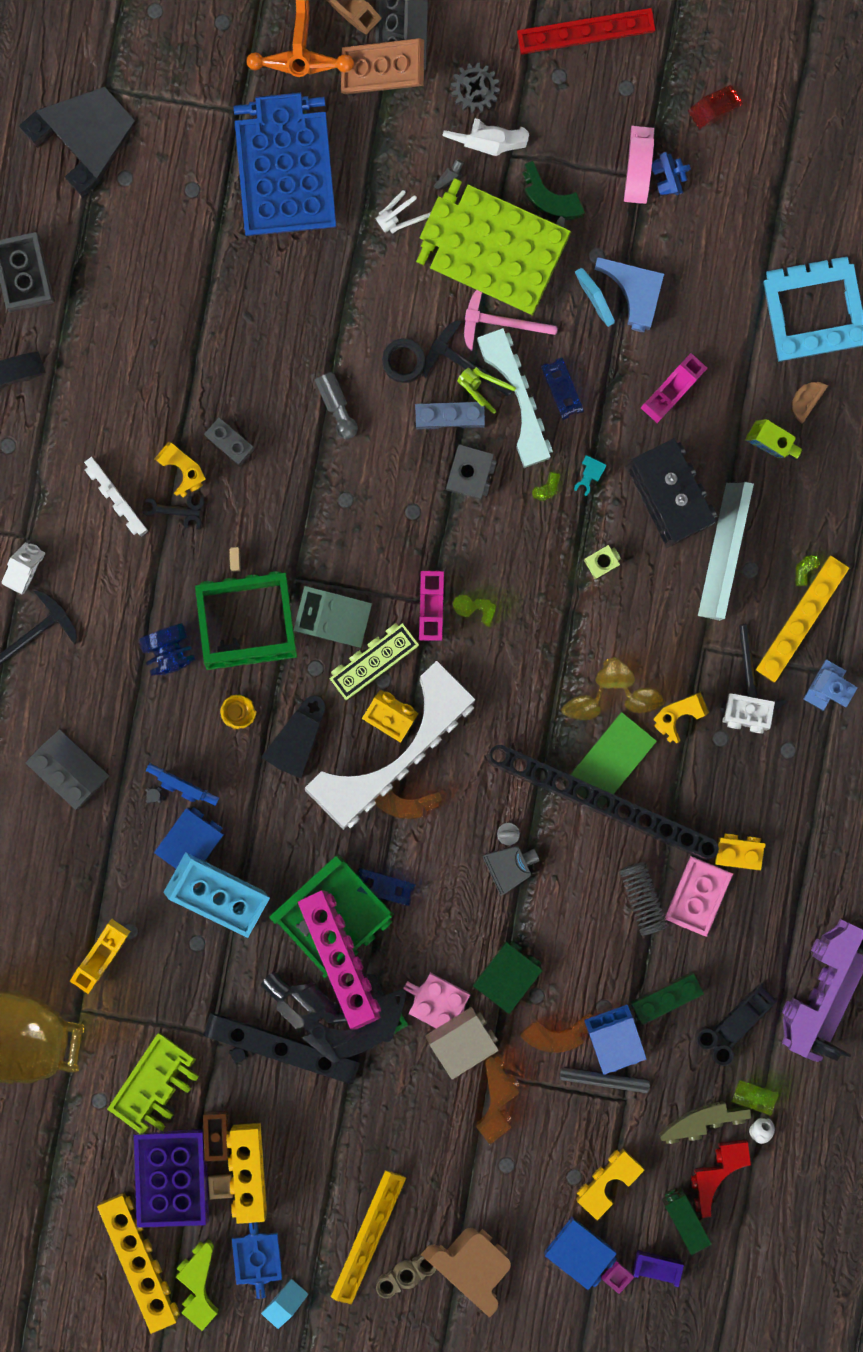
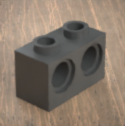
[204,417,255,467]

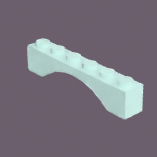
[477,328,553,468]

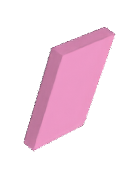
[665,856,733,937]

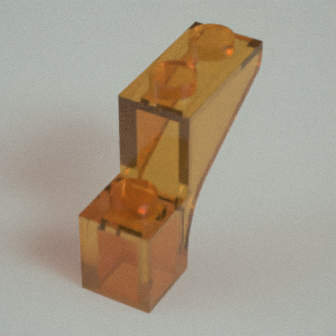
[476,1055,520,1144]

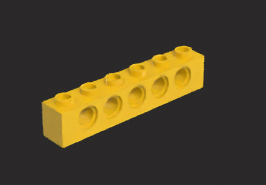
[97,1192,180,1334]

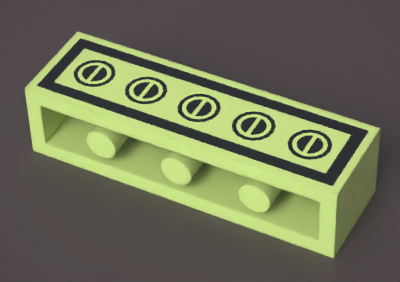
[329,623,419,701]

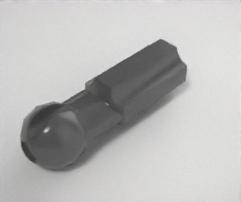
[315,372,358,439]

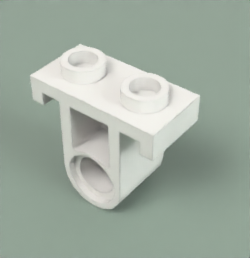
[2,542,45,595]

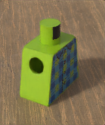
[745,419,802,460]

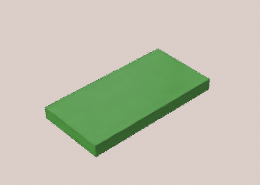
[564,712,657,808]

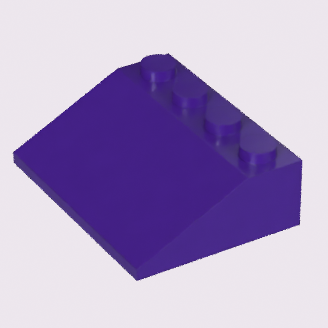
[134,1129,209,1227]

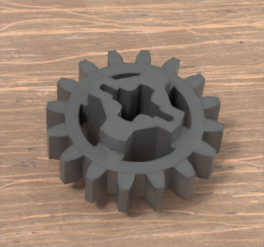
[451,63,500,114]

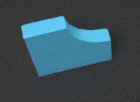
[575,268,615,327]

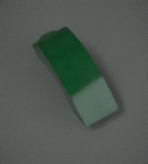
[522,161,585,220]

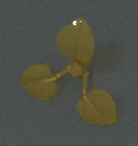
[561,657,665,720]

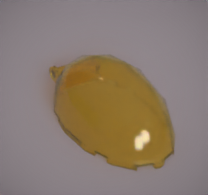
[0,991,85,1084]

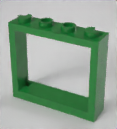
[195,571,297,670]

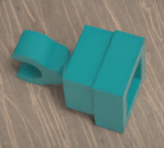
[574,455,606,496]

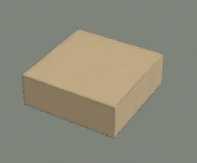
[229,547,241,572]
[208,1174,233,1199]

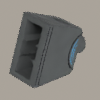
[482,845,540,896]

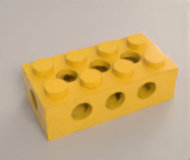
[227,1123,267,1224]

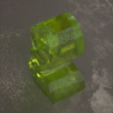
[453,595,496,628]

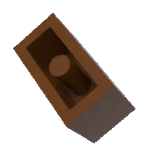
[203,1111,230,1161]

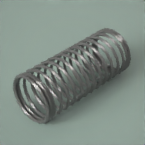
[619,862,668,936]

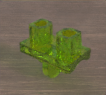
[732,1079,779,1116]

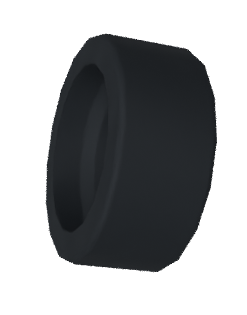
[382,338,425,383]

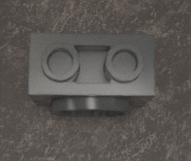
[446,444,497,500]

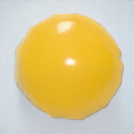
[220,695,256,729]

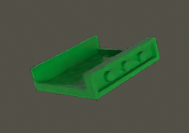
[269,854,394,978]

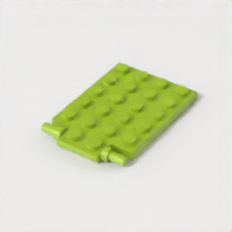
[416,178,571,315]

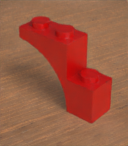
[691,1139,751,1218]

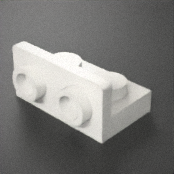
[723,693,775,733]

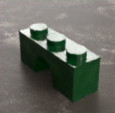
[631,972,704,1025]

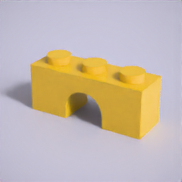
[576,1148,644,1221]

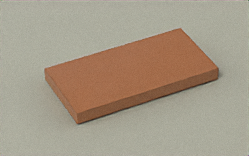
[341,38,424,94]

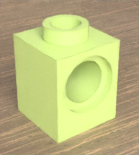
[584,545,621,579]

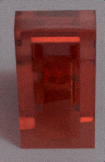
[687,85,743,130]

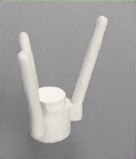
[375,190,431,234]

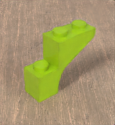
[176,1239,219,1331]

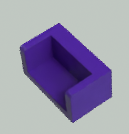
[632,1250,684,1287]

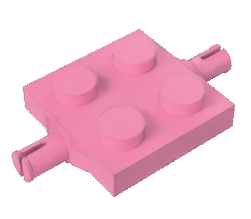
[403,972,470,1029]

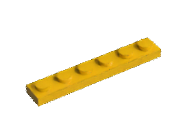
[755,555,849,682]
[331,1170,406,1304]

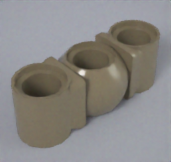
[376,1252,436,1298]

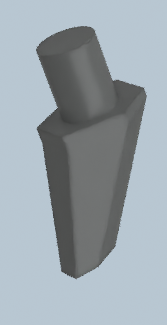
[434,159,464,189]

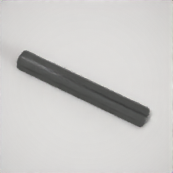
[560,1067,650,1093]

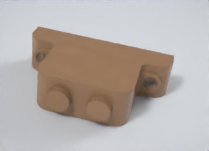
[421,1228,511,1317]

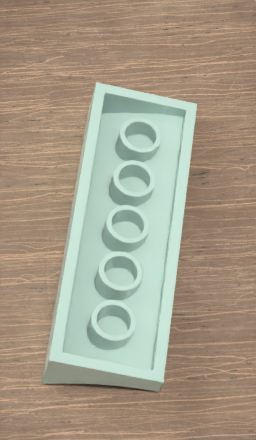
[698,482,754,621]

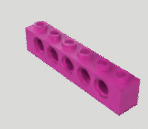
[298,890,381,1029]

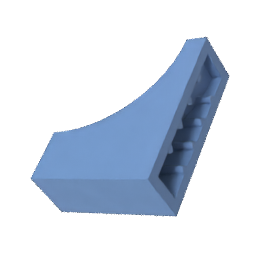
[594,257,664,332]

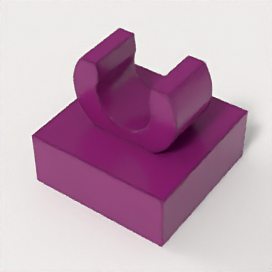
[601,1261,634,1294]

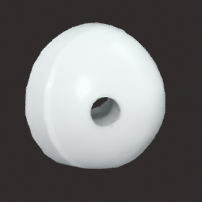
[749,1118,775,1144]

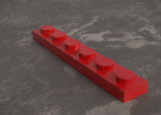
[517,8,655,55]

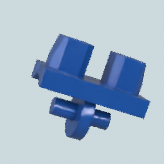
[652,152,691,195]

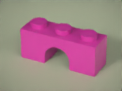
[419,571,444,641]

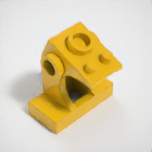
[154,442,206,497]
[653,692,709,743]

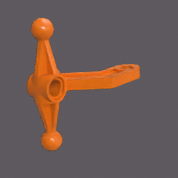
[246,0,354,77]

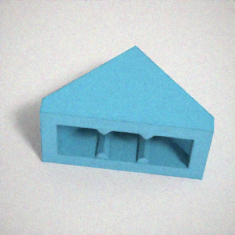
[261,1279,308,1329]

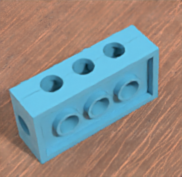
[164,852,270,938]

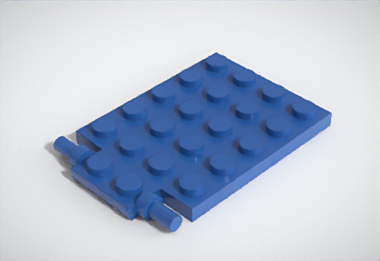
[234,92,337,236]

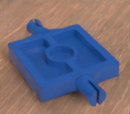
[146,763,219,806]
[232,1222,282,1299]

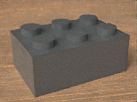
[0,232,54,313]

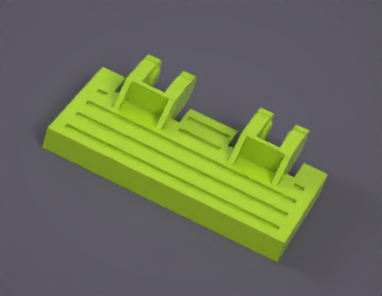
[107,1033,199,1134]

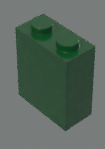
[472,941,543,1014]
[662,1188,712,1255]

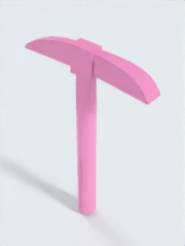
[464,290,558,351]

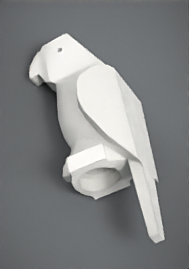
[443,118,529,156]

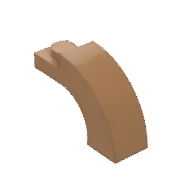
[326,0,382,35]

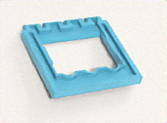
[763,256,863,362]

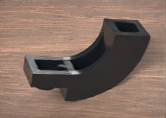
[0,351,46,388]

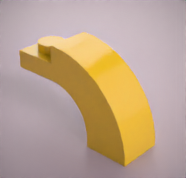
[70,919,131,994]

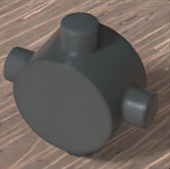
[145,787,162,804]
[296,919,310,936]

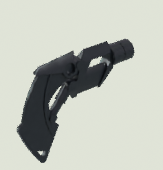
[261,971,406,1063]

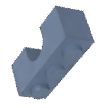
[415,402,485,430]

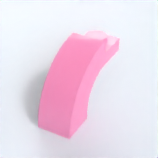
[624,126,654,204]

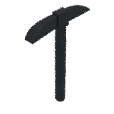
[424,321,513,396]
[0,590,77,665]
[719,624,787,714]

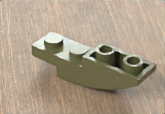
[659,1101,751,1144]

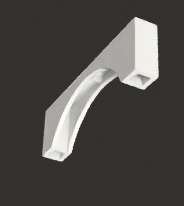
[305,661,475,830]

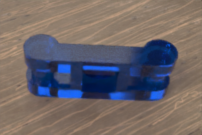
[541,357,584,420]
[357,868,416,906]

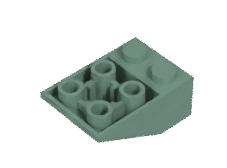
[294,586,372,648]

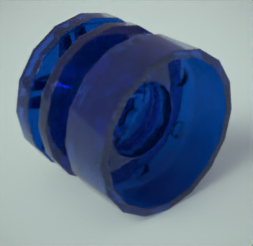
[138,623,196,676]

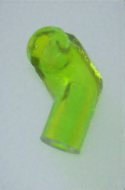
[532,472,560,501]
[796,555,820,586]

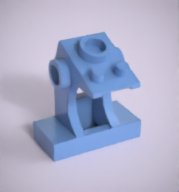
[803,660,857,710]

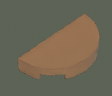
[792,382,828,424]

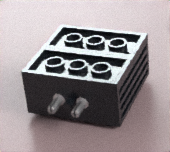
[626,438,717,548]

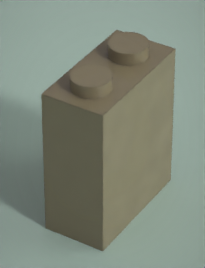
[425,1007,499,1079]

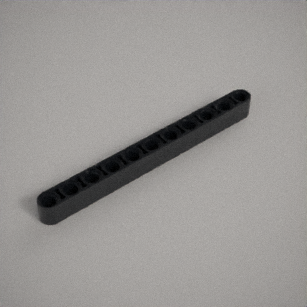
[487,745,719,860]

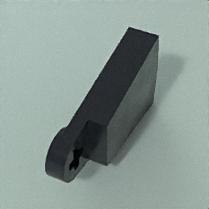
[261,696,326,778]

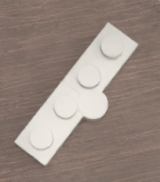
[84,457,148,537]

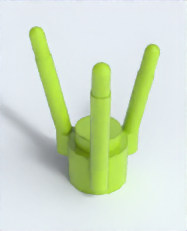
[457,367,516,414]

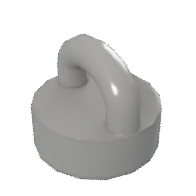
[497,823,520,845]

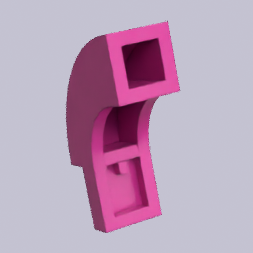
[641,353,707,423]

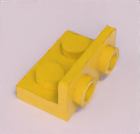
[362,690,418,743]
[715,834,766,870]

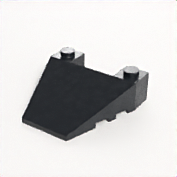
[19,87,135,198]

